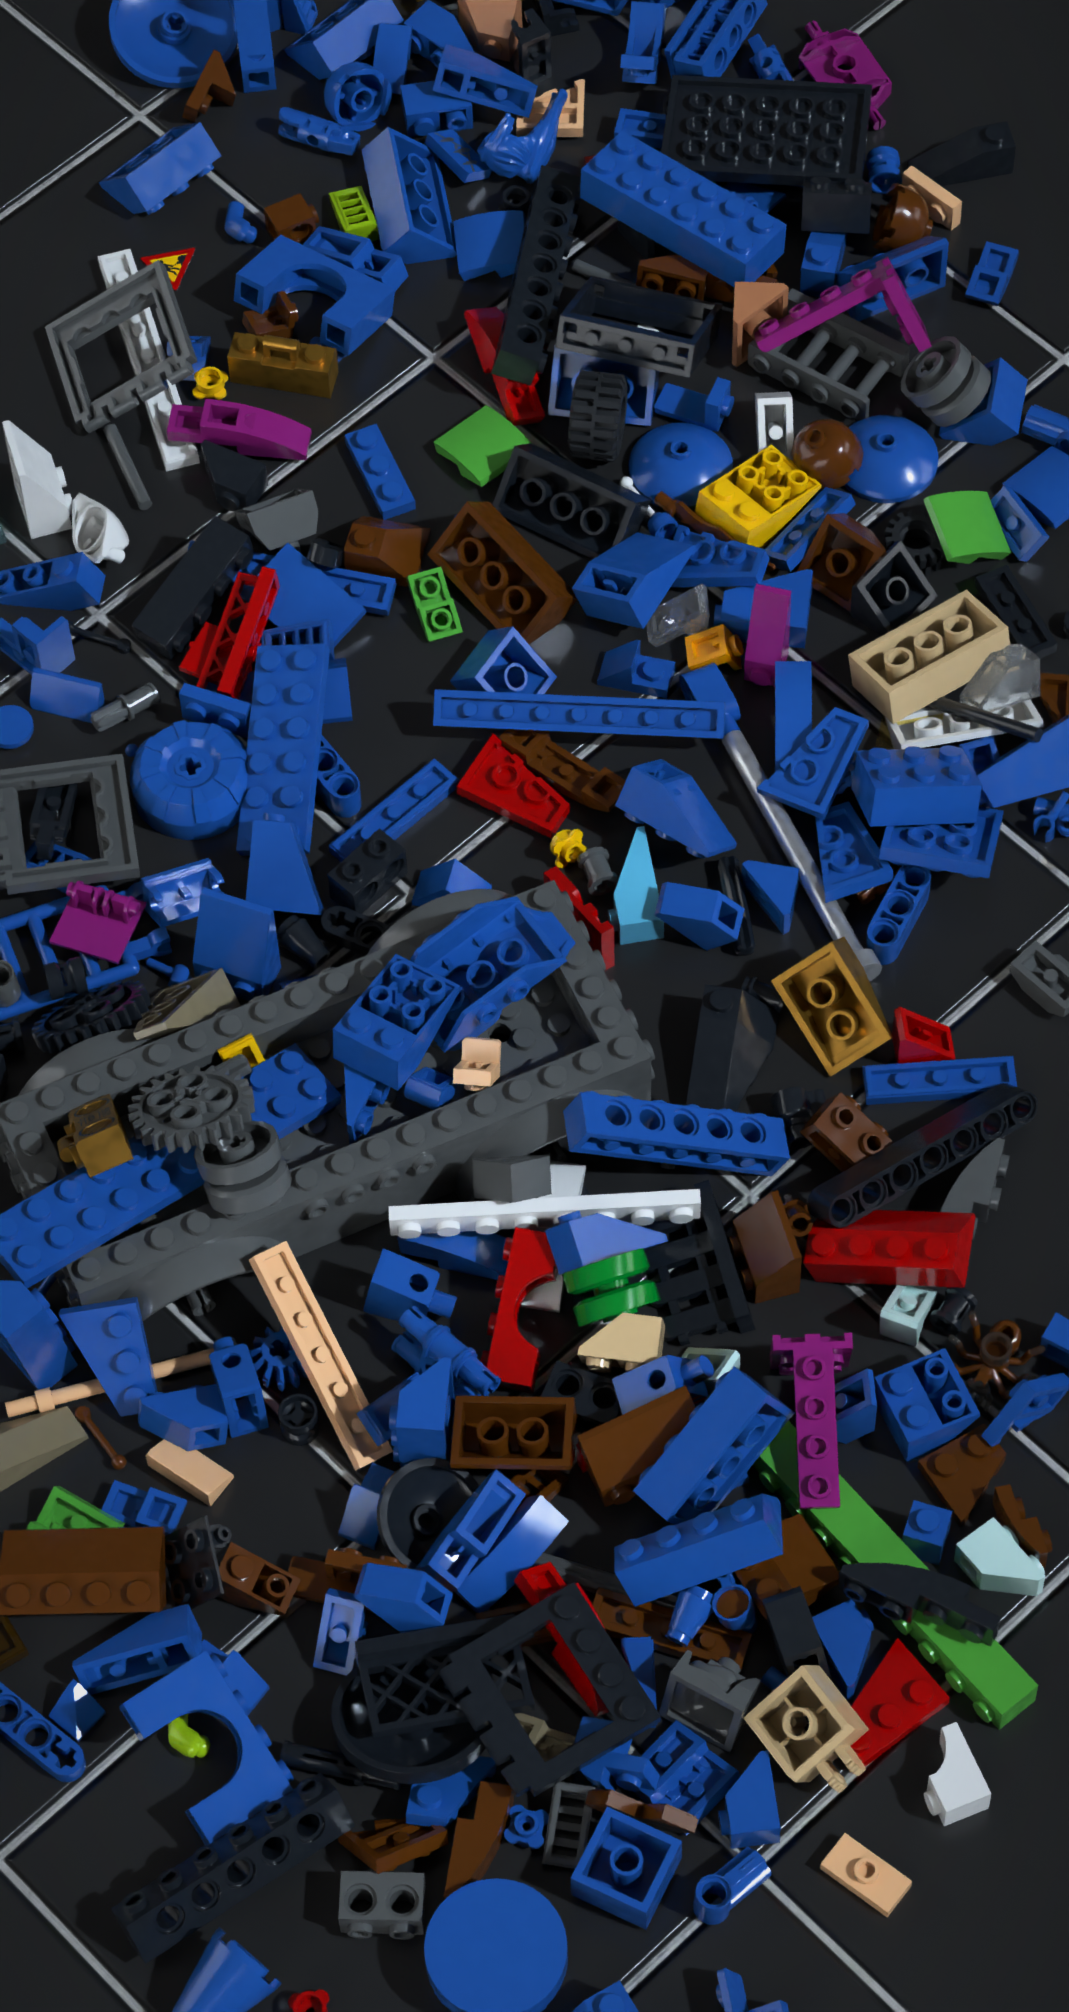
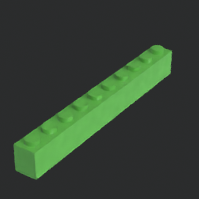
[752,1421,1038,1730]

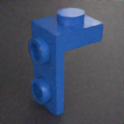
[654,377,734,432]

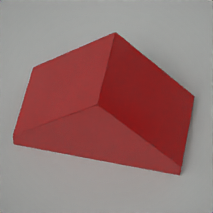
[892,1006,956,1063]

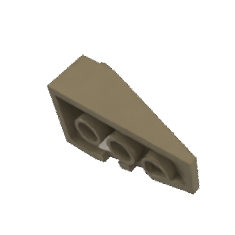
[133,967,241,1040]
[0,1406,88,1492]

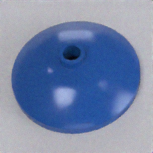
[844,415,938,503]
[628,423,733,510]

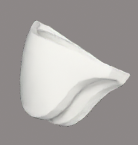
[72,492,129,564]

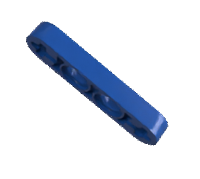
[0,1682,86,1783]

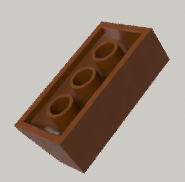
[427,501,577,644]
[0,1526,166,1615]

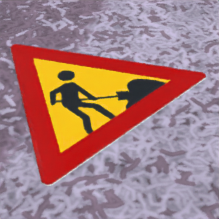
[140,248,195,291]

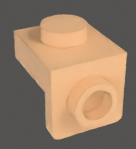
[453,1037,501,1091]

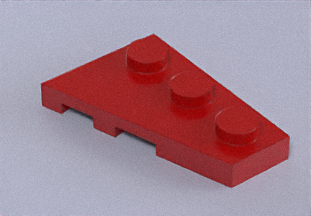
[457,733,570,839]
[543,866,615,971]
[851,1638,950,1767]

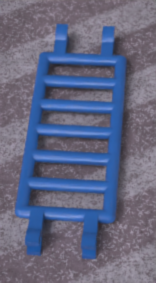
[0,881,172,1021]

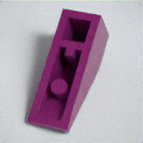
[744,584,791,686]

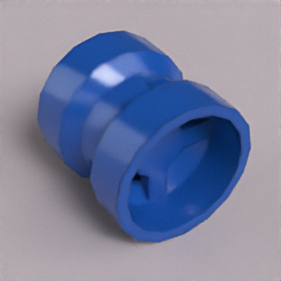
[866,146,902,194]

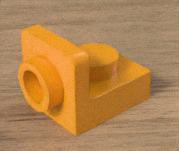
[684,624,744,671]

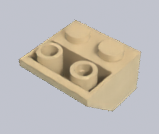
[578,1313,665,1373]

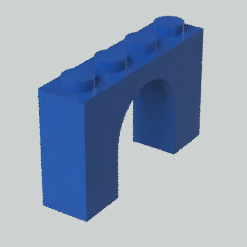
[233,235,395,356]
[119,1650,294,1846]

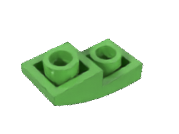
[406,566,463,643]

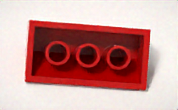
[803,1210,976,1288]

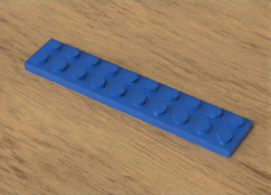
[0,1043,342,1289]

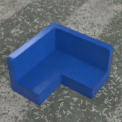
[0,616,75,675]

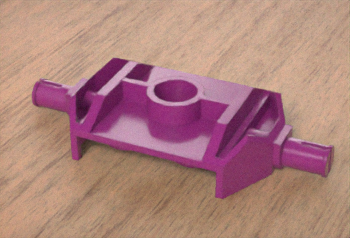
[798,21,892,130]

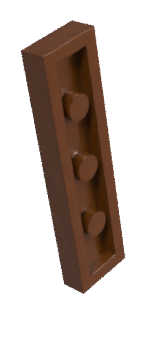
[592,1587,752,1675]

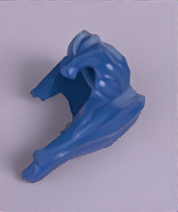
[477,88,568,184]

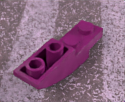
[167,398,312,460]

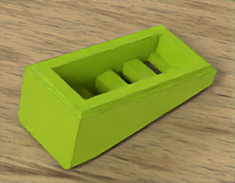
[329,186,379,242]

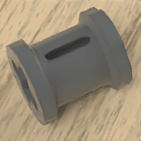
[577,847,619,896]

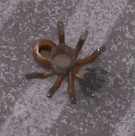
[948,1311,1045,1412]

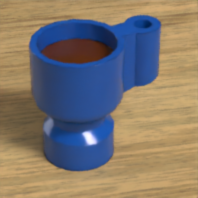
[712,1572,758,1634]

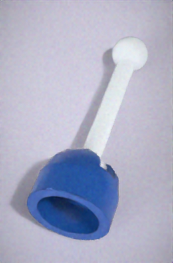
[619,476,678,540]

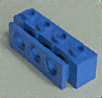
[664,0,768,79]

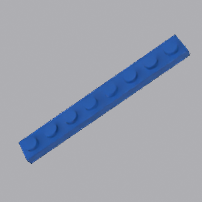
[433,689,725,739]

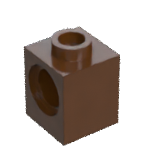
[264,193,319,244]

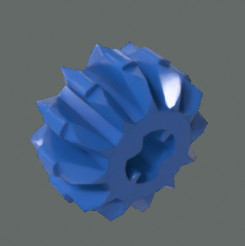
[250,1325,308,1392]

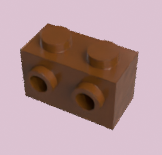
[800,1092,894,1172]

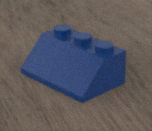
[284,0,405,80]
[98,122,221,215]
[836,236,949,321]
[548,344,660,426]
[389,1357,455,1468]

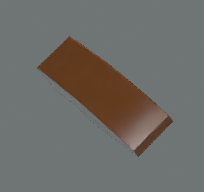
[444,1781,514,1900]

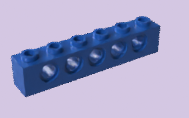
[563,1091,790,1176]

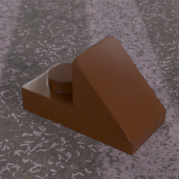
[182,50,236,123]

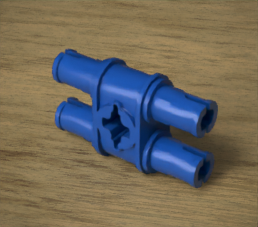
[391,1306,501,1398]

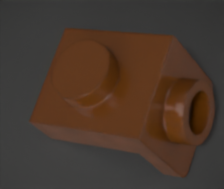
[242,291,299,338]

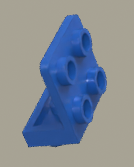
[179,671,255,738]

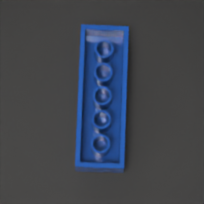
[580,130,787,287]

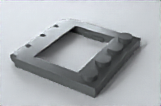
[45,260,198,434]
[0,754,140,895]

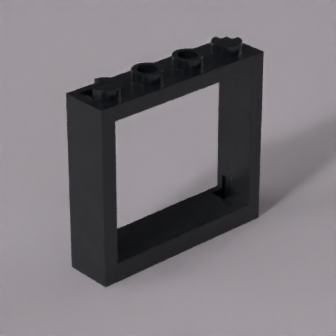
[555,276,723,378]

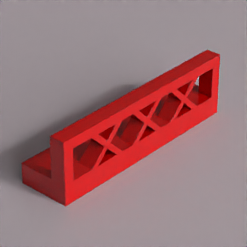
[196,566,280,699]

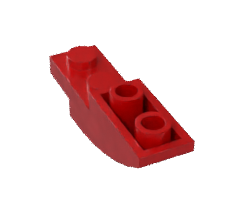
[464,307,545,426]
[514,1562,609,1717]

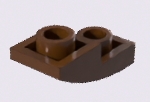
[992,1484,1052,1568]

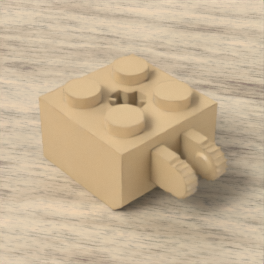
[744,1665,869,1793]

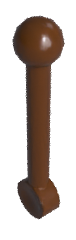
[75,1406,127,1470]

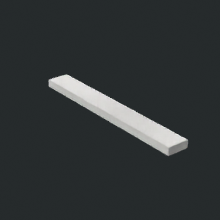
[97,249,200,472]

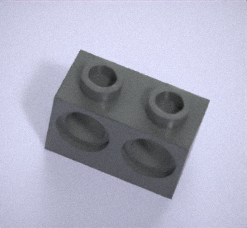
[338,1871,426,1940]

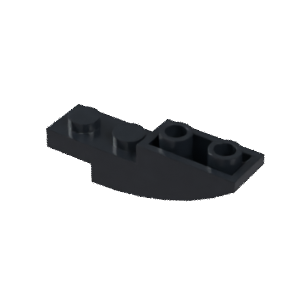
[838,1563,1001,1646]

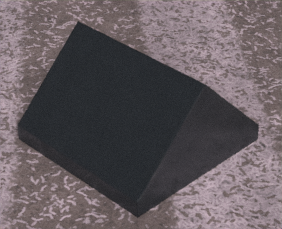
[850,540,938,636]

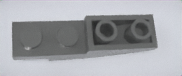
[940,1138,1010,1240]

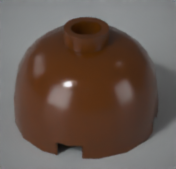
[872,183,933,252]
[791,419,864,491]

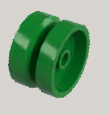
[562,1248,661,1327]

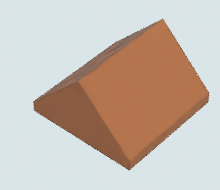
[732,282,789,367]

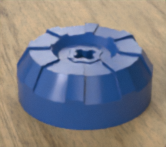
[130,720,248,840]
[424,1878,568,2012]

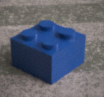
[571,1806,682,1930]

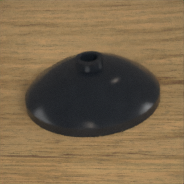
[377,1458,479,1570]

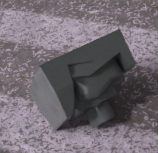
[234,488,318,552]
[659,1649,760,1753]

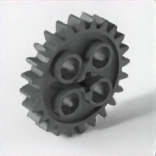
[128,1066,255,1153]

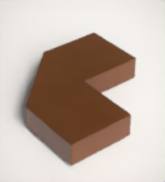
[585,1789,699,1833]

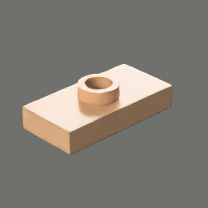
[820,1833,912,1917]

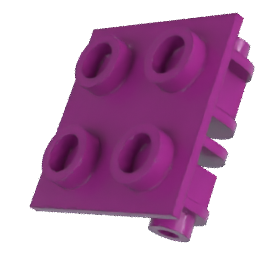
[49,880,146,964]

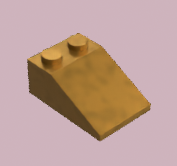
[771,937,893,1077]

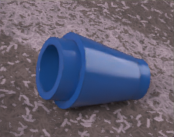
[665,1585,714,1647]

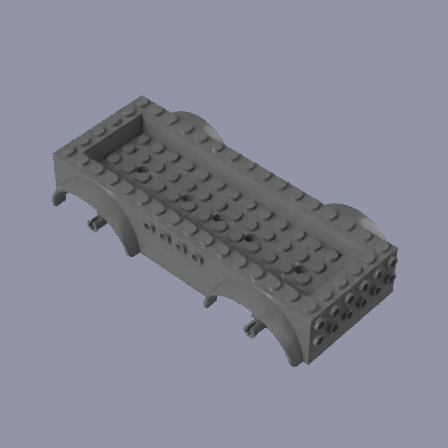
[0,880,655,1321]

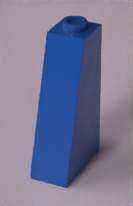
[976,714,1069,809]

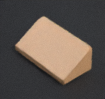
[146,1439,234,1507]

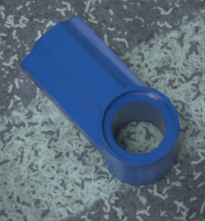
[1021,404,1069,455]
[693,1846,772,1925]

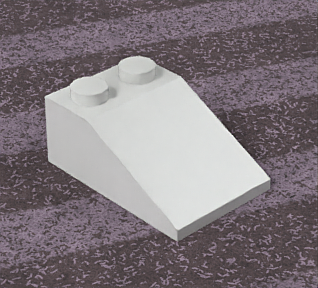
[2,420,72,539]

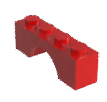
[481,1227,558,1394]

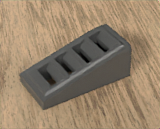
[542,1782,595,1869]

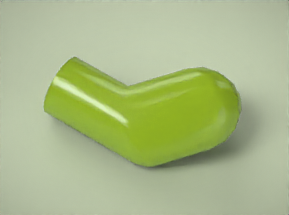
[168,1714,210,1758]

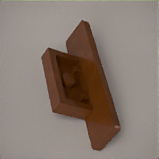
[288,1548,407,1614]

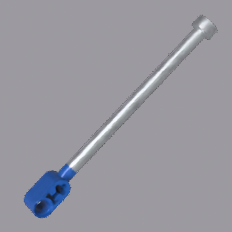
[679,663,882,982]

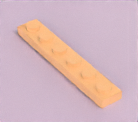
[249,1241,393,1471]

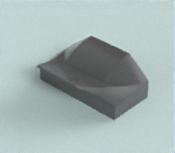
[1009,941,1069,1017]

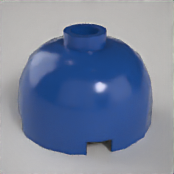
[324,62,392,132]

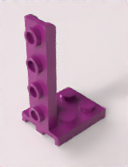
[754,256,932,353]
[769,1333,853,1509]

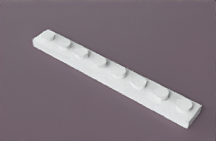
[388,1189,701,1239]

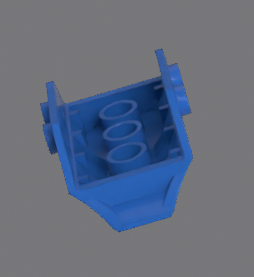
[410,896,576,1053]

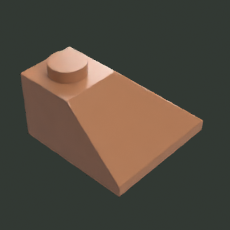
[458,0,522,62]

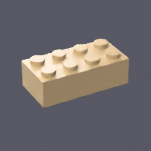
[848,589,1012,724]

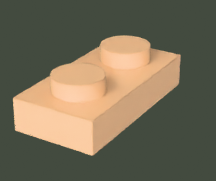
[902,165,962,231]

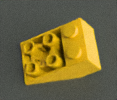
[694,445,822,548]

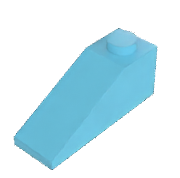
[608,826,664,945]

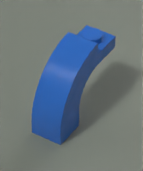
[620,1,667,84]

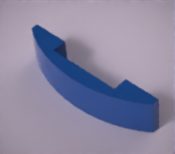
[775,661,812,772]

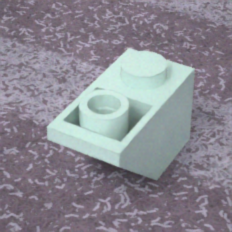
[954,1517,1045,1596]

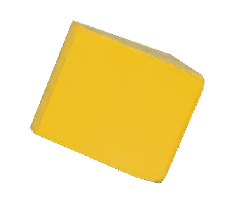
[217,1033,265,1068]

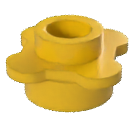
[192,366,228,400]
[550,829,586,868]

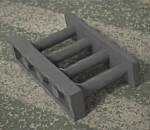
[748,288,910,421]

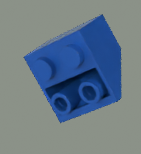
[874,1348,980,1463]

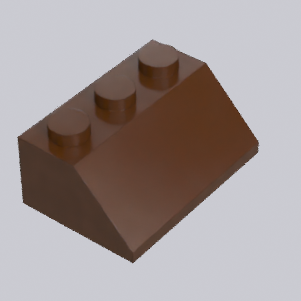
[577,1386,695,1508]
[450,1396,577,1470]

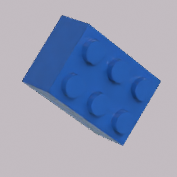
[851,745,982,827]

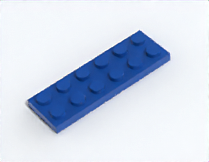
[236,643,330,856]

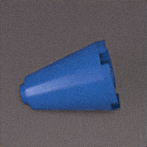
[172,1927,282,2012]

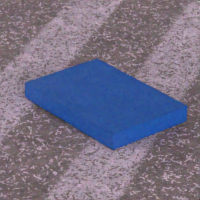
[241,543,367,647]

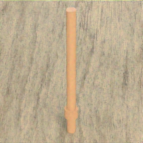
[5,1348,214,1418]

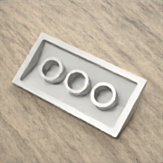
[885,690,1044,749]

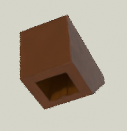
[216,1542,301,1616]

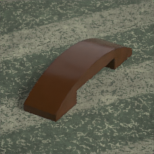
[498,729,626,812]

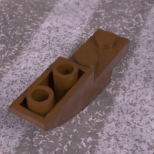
[636,255,777,304]

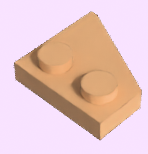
[516,79,585,137]

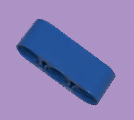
[316,735,362,818]
[865,864,931,965]

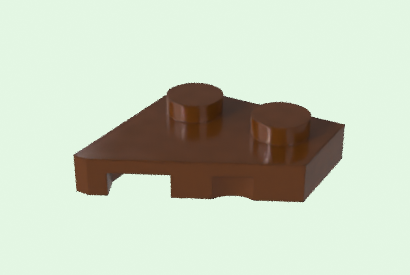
[918,1423,1006,1527]
[338,1817,449,1874]

